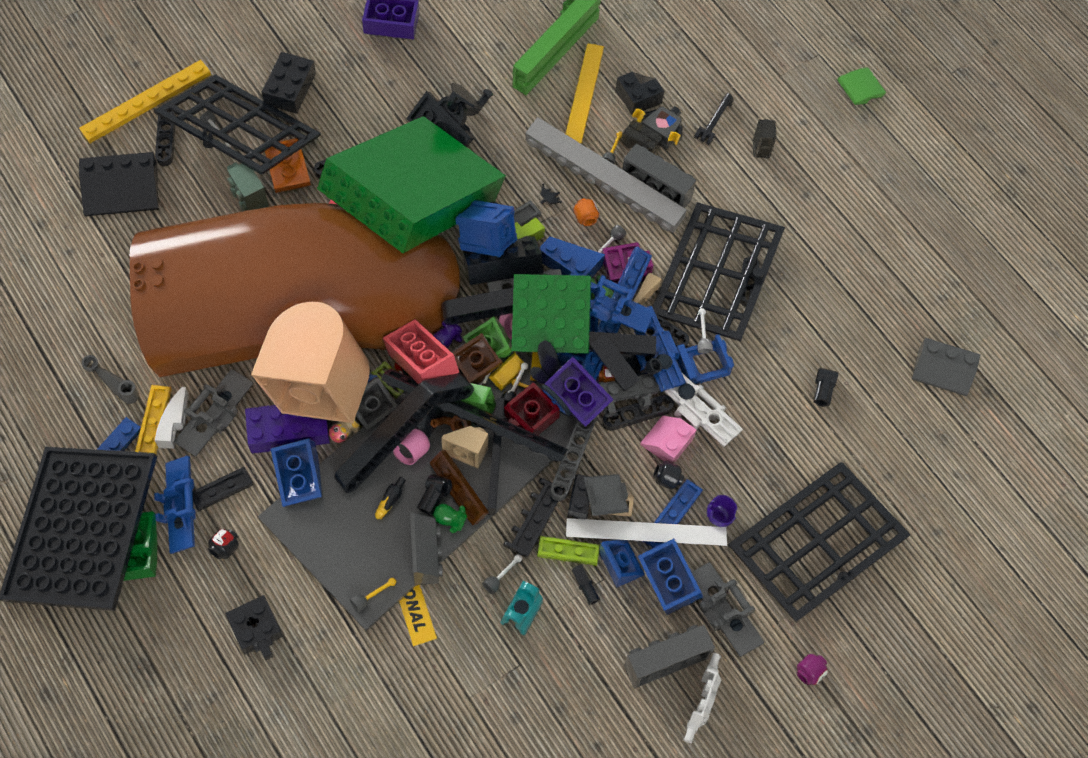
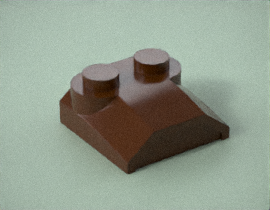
[452,333,503,384]

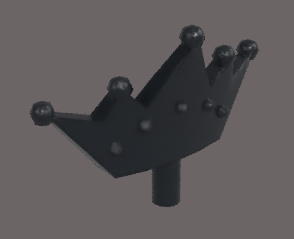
[540,183,562,205]

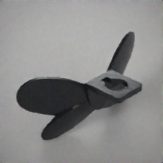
[530,340,560,385]

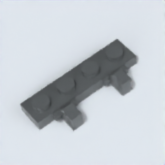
[599,374,659,417]

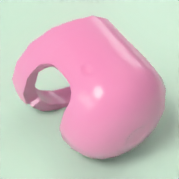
[393,429,430,465]

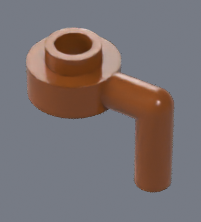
[431,416,471,431]

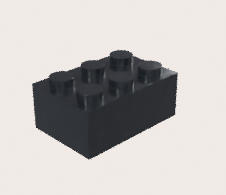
[262,52,316,114]

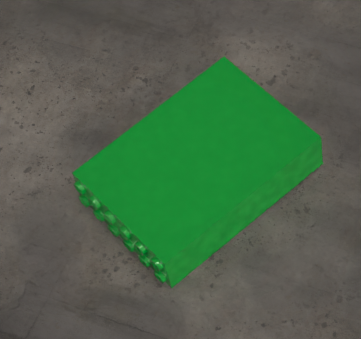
[317,116,506,253]

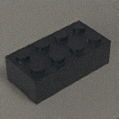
[462,236,543,285]

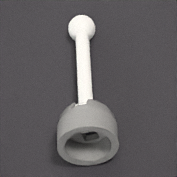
[697,308,713,354]

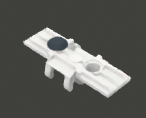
[664,373,743,447]

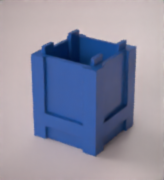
[456,200,517,257]

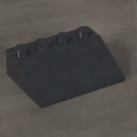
[79,152,159,217]

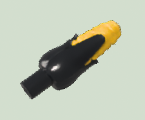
[375,477,406,519]

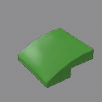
[837,67,886,105]

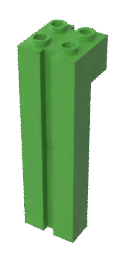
[512,0,601,95]

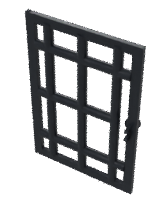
[154,74,321,175]
[653,202,785,342]
[728,461,911,622]

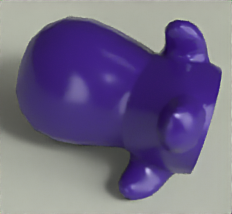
[433,321,462,348]

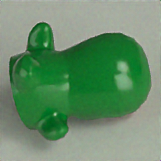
[433,504,467,533]

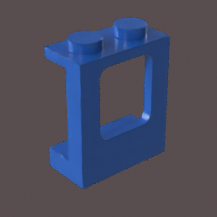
[677,334,734,385]

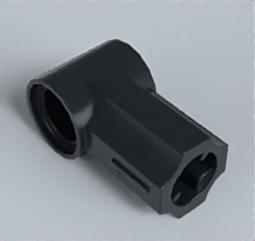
[813,367,838,407]
[417,474,452,516]

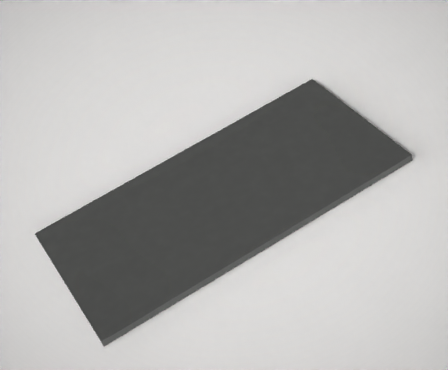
[258,339,597,631]

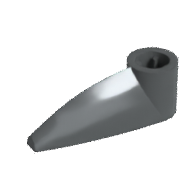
[95,367,139,404]

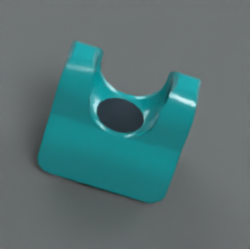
[500,581,543,636]

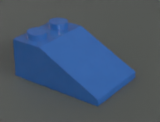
[271,439,322,507]

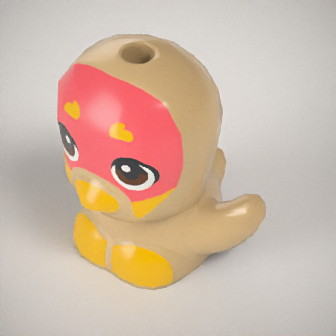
[328,418,360,443]

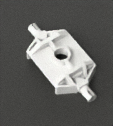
[684,653,721,744]

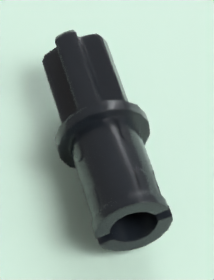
[572,565,600,605]

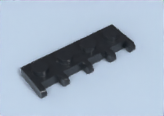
[503,478,564,558]

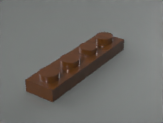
[429,450,489,526]

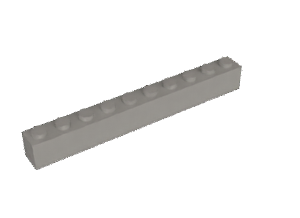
[525,117,687,233]

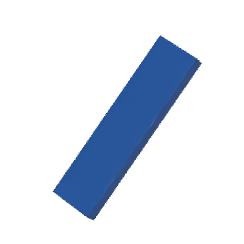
[643,479,703,548]

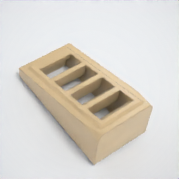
[633,273,662,305]

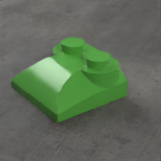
[463,317,512,358]

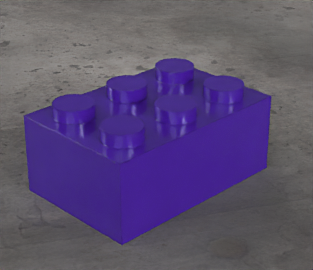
[362,0,420,40]

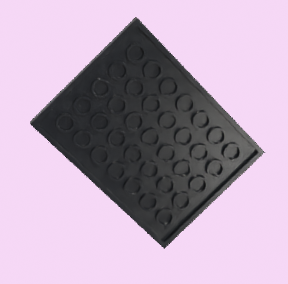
[0,447,158,611]

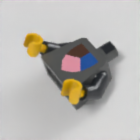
[632,107,683,149]

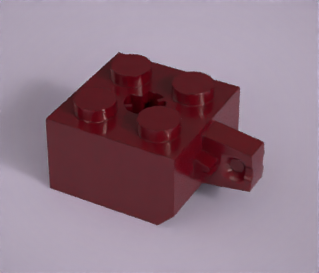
[504,382,560,435]

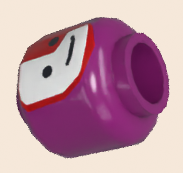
[796,654,828,685]

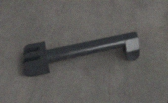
[694,93,734,146]

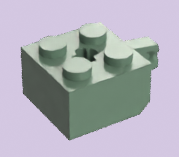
[227,162,269,211]

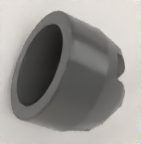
[82,355,98,372]

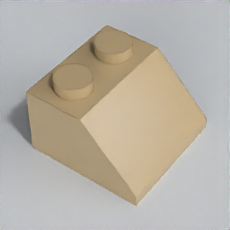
[442,426,488,469]

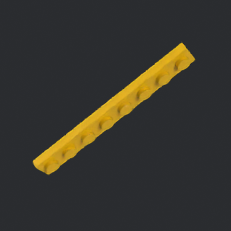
[79,60,211,144]

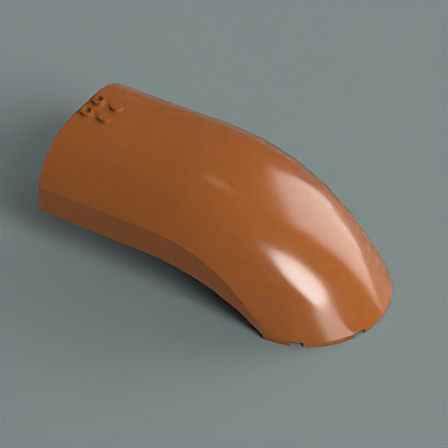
[130,203,460,377]

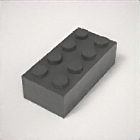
[622,143,697,208]
[624,624,715,689]

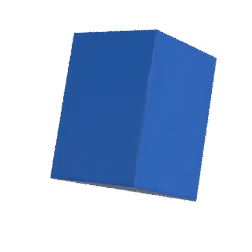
[599,540,645,588]

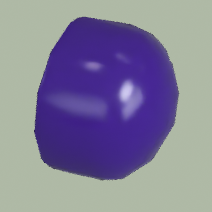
[707,495,738,527]

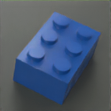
[638,538,704,615]

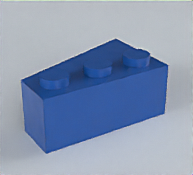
[539,237,605,278]

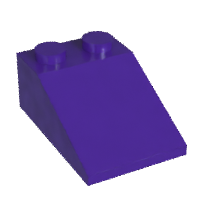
[544,357,614,427]

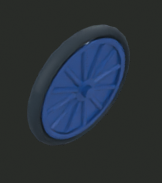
[541,385,571,417]

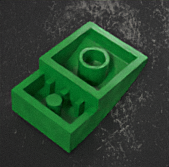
[124,511,158,581]

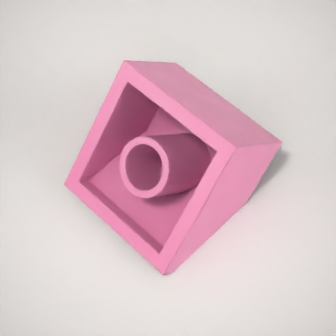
[640,415,696,463]

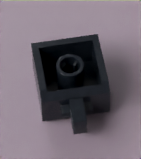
[225,595,283,661]

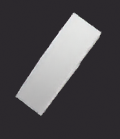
[155,387,189,449]

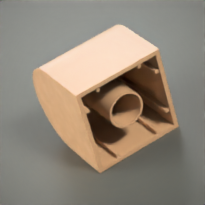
[251,302,370,423]

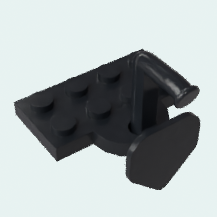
[406,83,493,147]

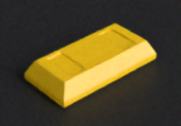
[488,352,525,391]

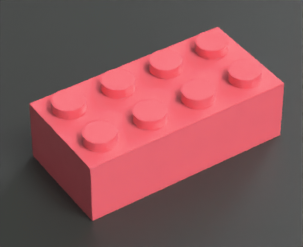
[383,319,459,384]

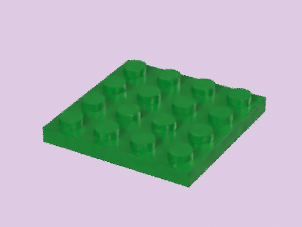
[511,274,592,354]

